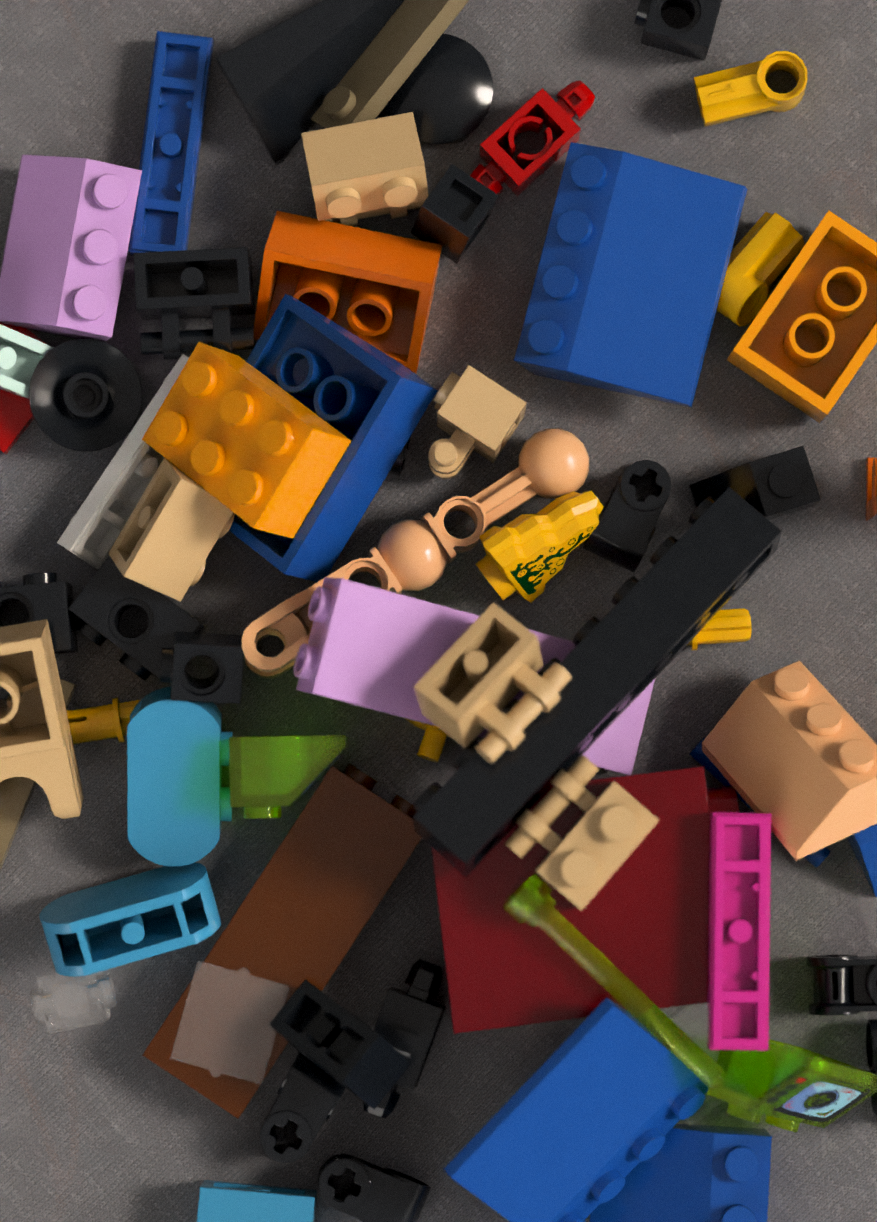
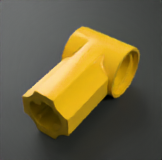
[693,51,808,127]
[716,212,805,327]

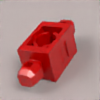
[470,80,595,196]

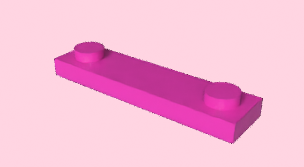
[707,812,771,1051]

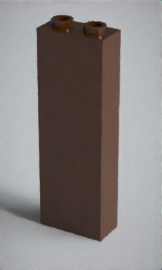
[142,763,422,1119]

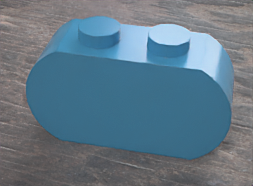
[127,687,233,867]
[39,863,221,977]

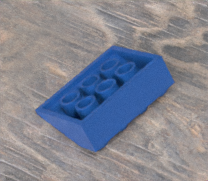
[514,142,747,407]
[229,293,438,582]
[444,997,714,1222]
[589,1123,772,1222]

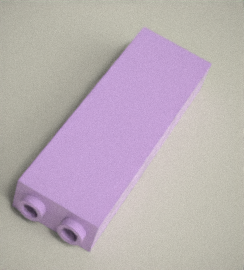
[294,577,655,775]

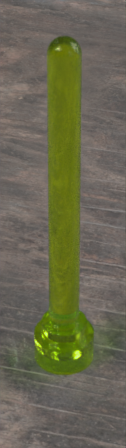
[502,873,726,1089]

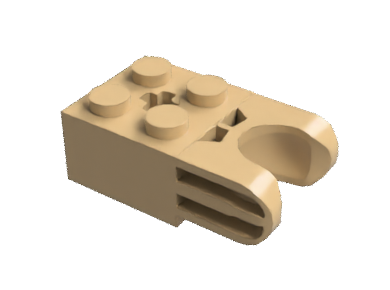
[0,619,84,819]

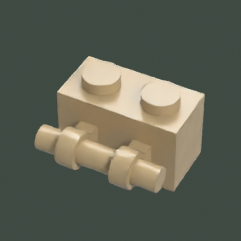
[301,112,429,226]
[428,365,527,479]
[108,458,234,602]
[413,603,572,764]
[504,754,660,911]

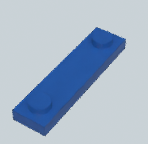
[128,31,214,255]

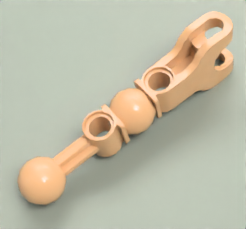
[241,428,589,678]

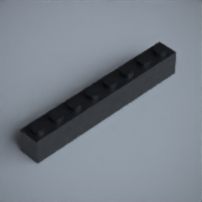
[413,487,782,877]

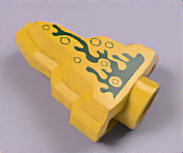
[475,491,603,603]

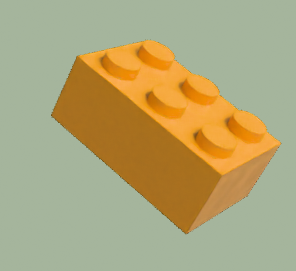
[727,210,877,423]
[142,342,351,539]

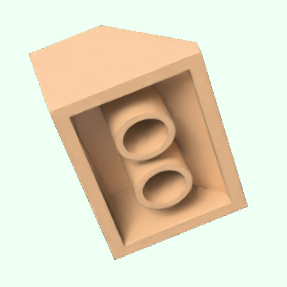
[702,660,877,860]

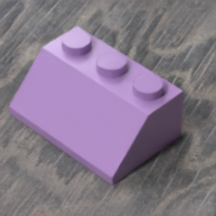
[0,155,142,342]

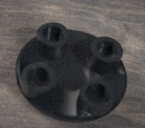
[385,34,493,144]

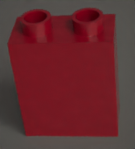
[431,766,740,1034]

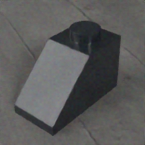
[689,445,821,520]

